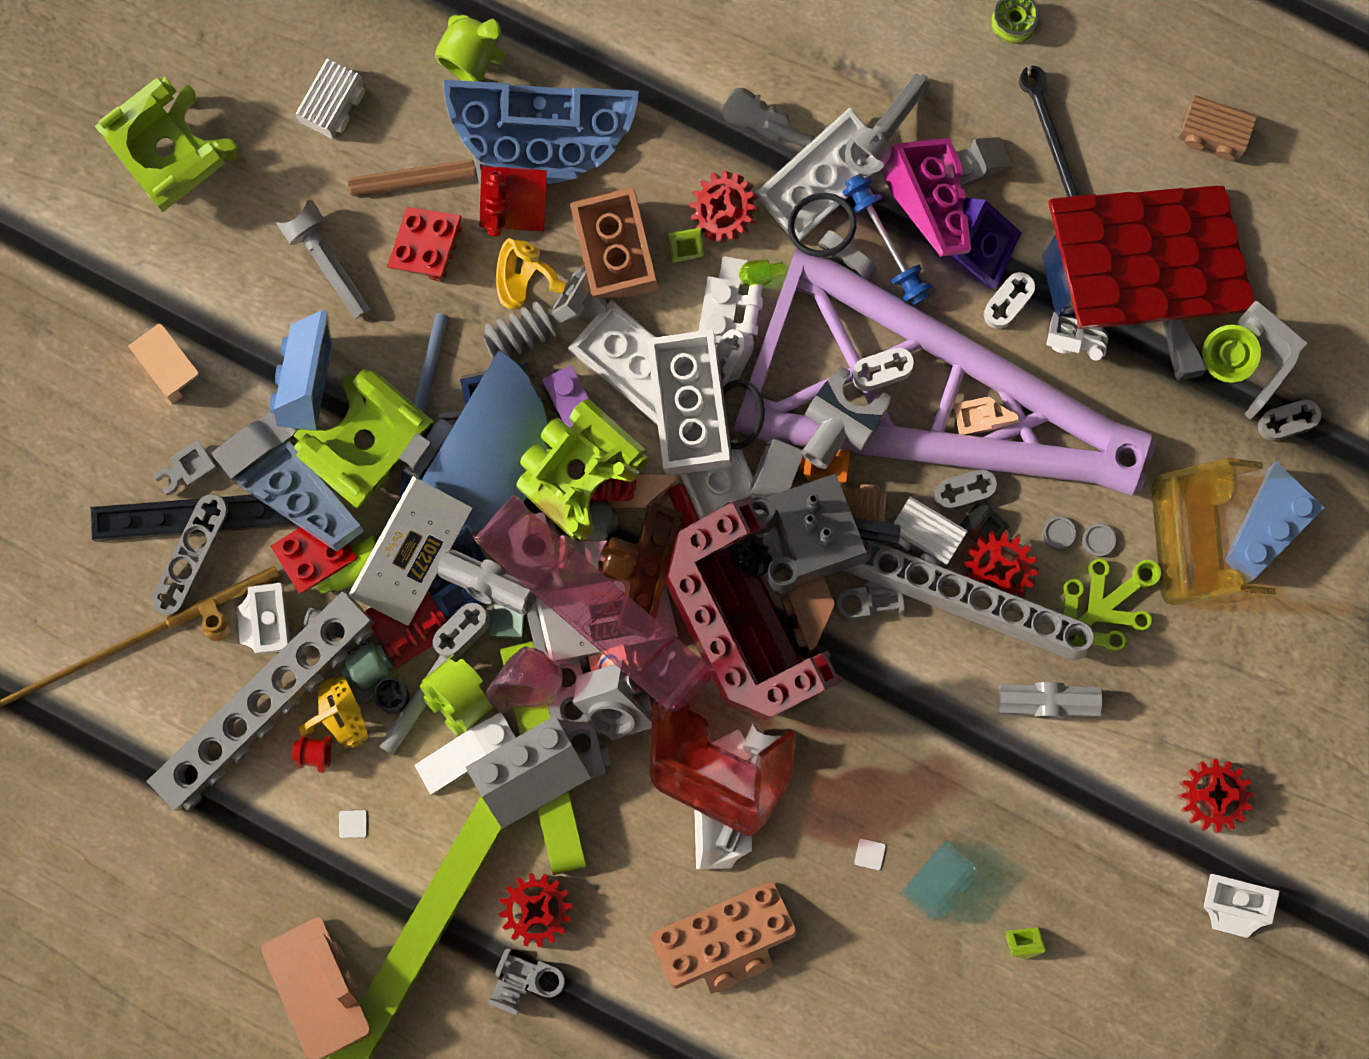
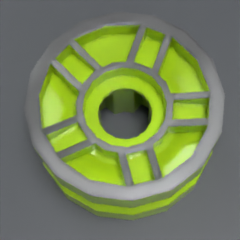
[991,0,1039,44]

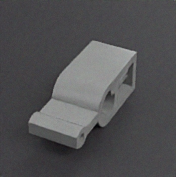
[211,412,298,485]
[748,439,803,533]

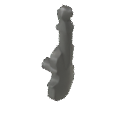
[722,88,815,148]

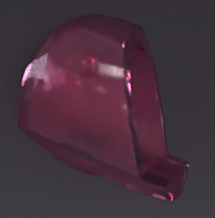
[486,646,563,713]

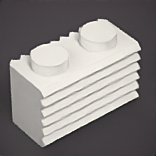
[296,59,365,139]
[894,496,967,568]

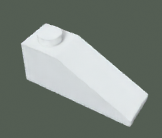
[415,712,515,795]

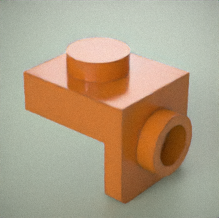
[800,449,852,486]

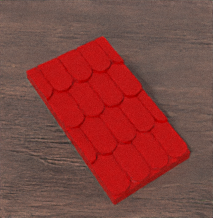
[1042,185,1254,329]

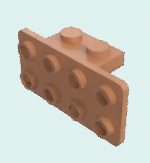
[650,882,797,994]
[261,917,371,1059]

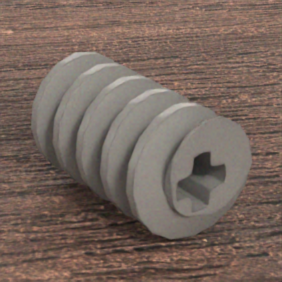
[482,302,556,359]

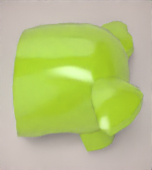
[435,15,506,82]

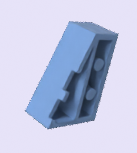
[1224,461,1325,583]

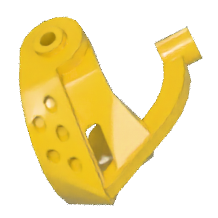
[496,238,565,310]
[298,676,368,749]

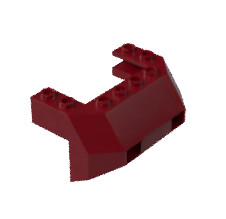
[665,496,843,720]

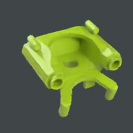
[95,76,238,212]
[294,368,434,508]
[516,399,649,541]

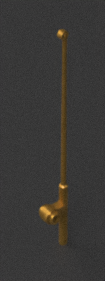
[0,565,280,707]

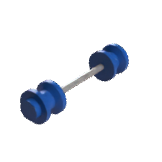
[842,173,933,306]

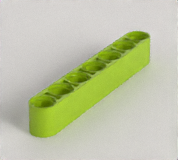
[500,641,586,875]

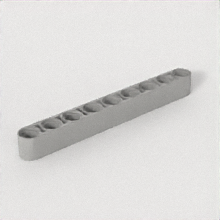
[843,539,1094,660]

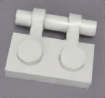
[698,276,764,348]
[1046,312,1108,361]

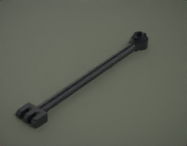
[1019,65,1080,197]

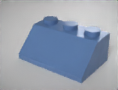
[270,310,332,431]

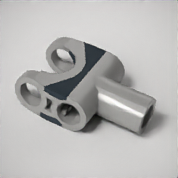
[802,366,892,469]

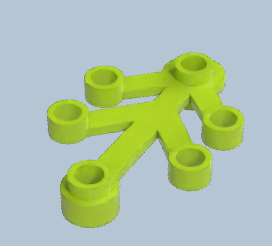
[1052,558,1161,652]

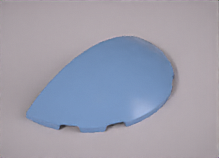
[443,80,639,184]
[422,350,548,532]

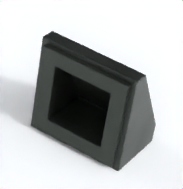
[959,503,1010,552]

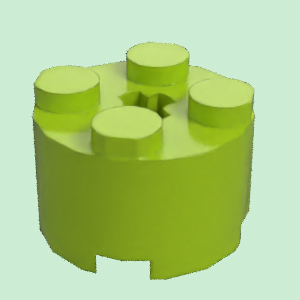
[420,655,497,736]

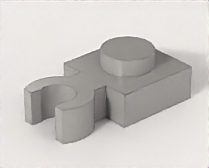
[153,440,217,496]

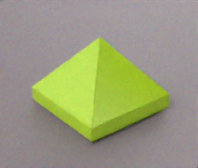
[668,228,704,263]
[1005,927,1045,960]

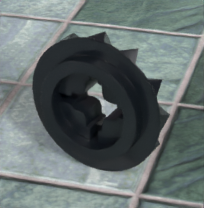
[728,534,773,577]

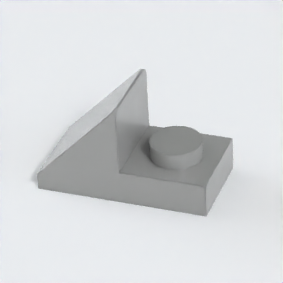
[957,137,1013,188]
[547,266,607,325]

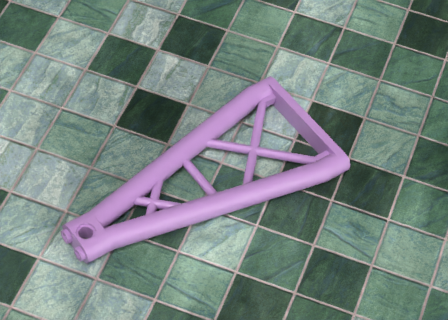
[734,248,1156,496]

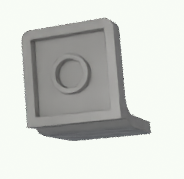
[1235,301,1307,420]

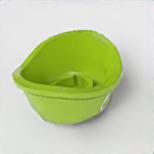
[1202,325,1261,383]

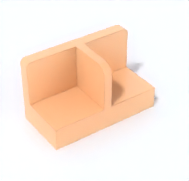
[128,324,199,404]

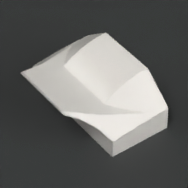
[236,583,290,654]
[694,800,752,869]
[1203,874,1279,938]

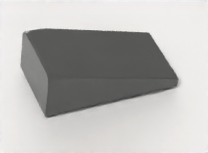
[1163,319,1207,381]

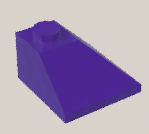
[953,197,1022,289]

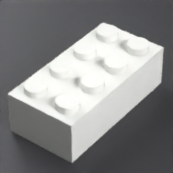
[647,329,733,476]

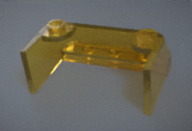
[1152,458,1276,606]

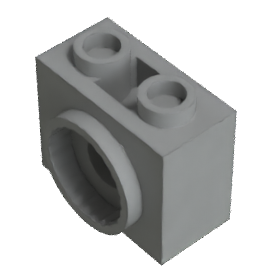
[573,662,660,740]

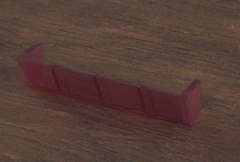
[475,494,716,713]

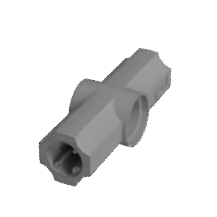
[437,549,539,616]
[998,682,1102,719]

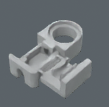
[399,418,453,480]
[836,561,905,622]
[488,949,565,1015]

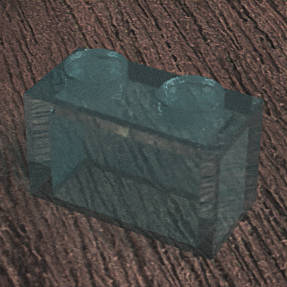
[899,840,977,920]

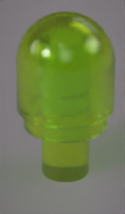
[739,259,785,287]

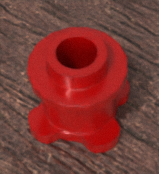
[292,735,332,773]

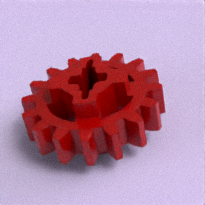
[689,171,760,243]
[965,530,1039,600]
[1178,759,1254,833]
[499,873,573,948]

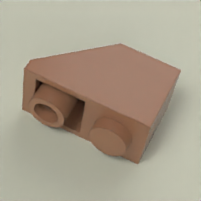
[781,577,835,654]

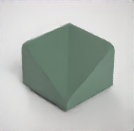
[489,605,525,640]

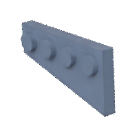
[235,440,364,552]

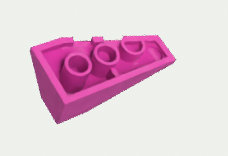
[881,138,971,257]

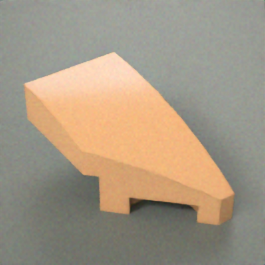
[954,396,1019,436]
[612,475,679,510]

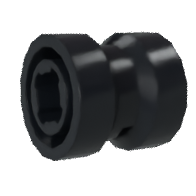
[373,677,410,714]

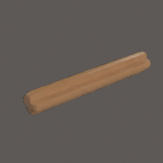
[348,159,476,197]

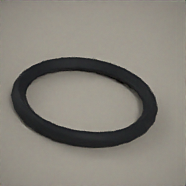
[788,193,857,257]
[723,380,765,450]

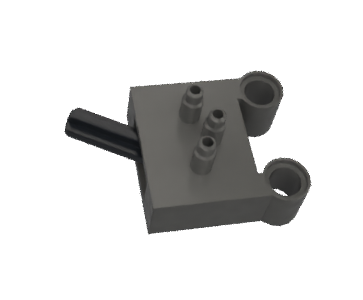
[752,474,901,595]

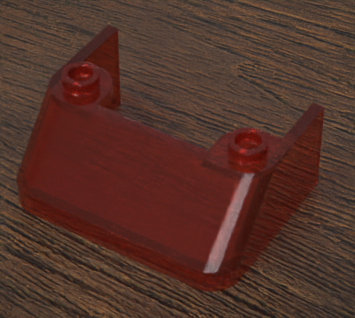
[649,680,796,836]

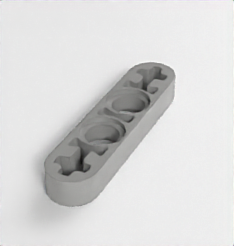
[152,494,229,615]

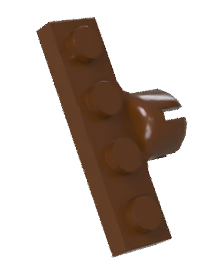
[598,502,683,639]

